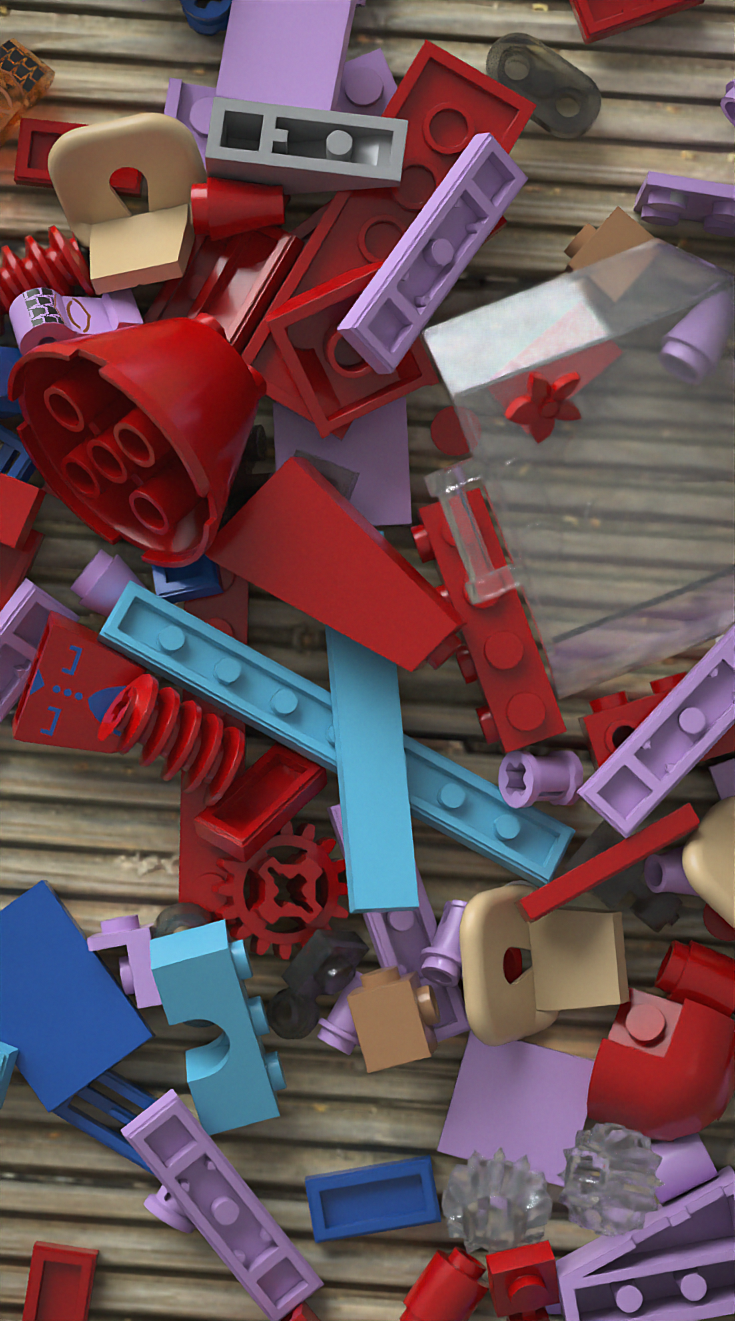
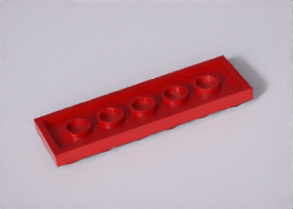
[241,39,537,441]

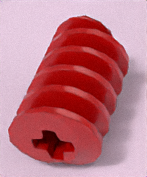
[0,225,98,337]
[97,674,245,806]

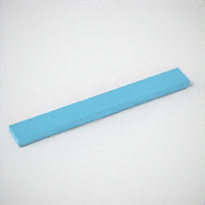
[96,580,576,888]

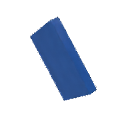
[0,880,156,1112]

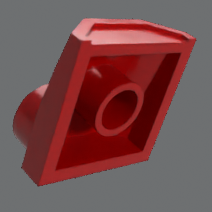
[264,260,439,439]

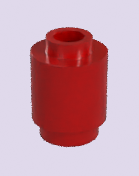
[654,940,735,1017]
[399,1247,490,1321]

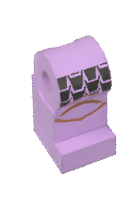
[9,288,143,356]

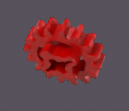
[211,821,349,960]

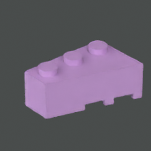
[556,1165,735,1321]

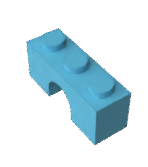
[150,919,287,1136]

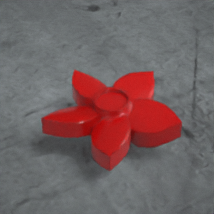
[504,372,582,445]

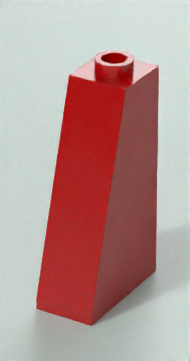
[204,457,468,672]

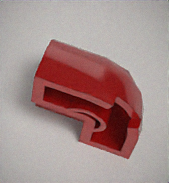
[586,987,735,1142]

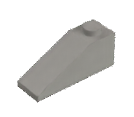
[205,97,408,195]

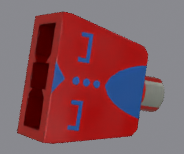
[12,610,147,754]

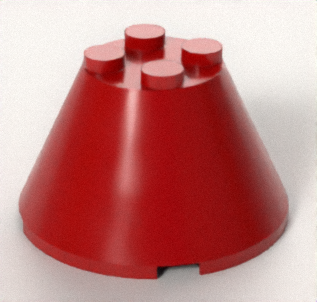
[7,313,267,568]

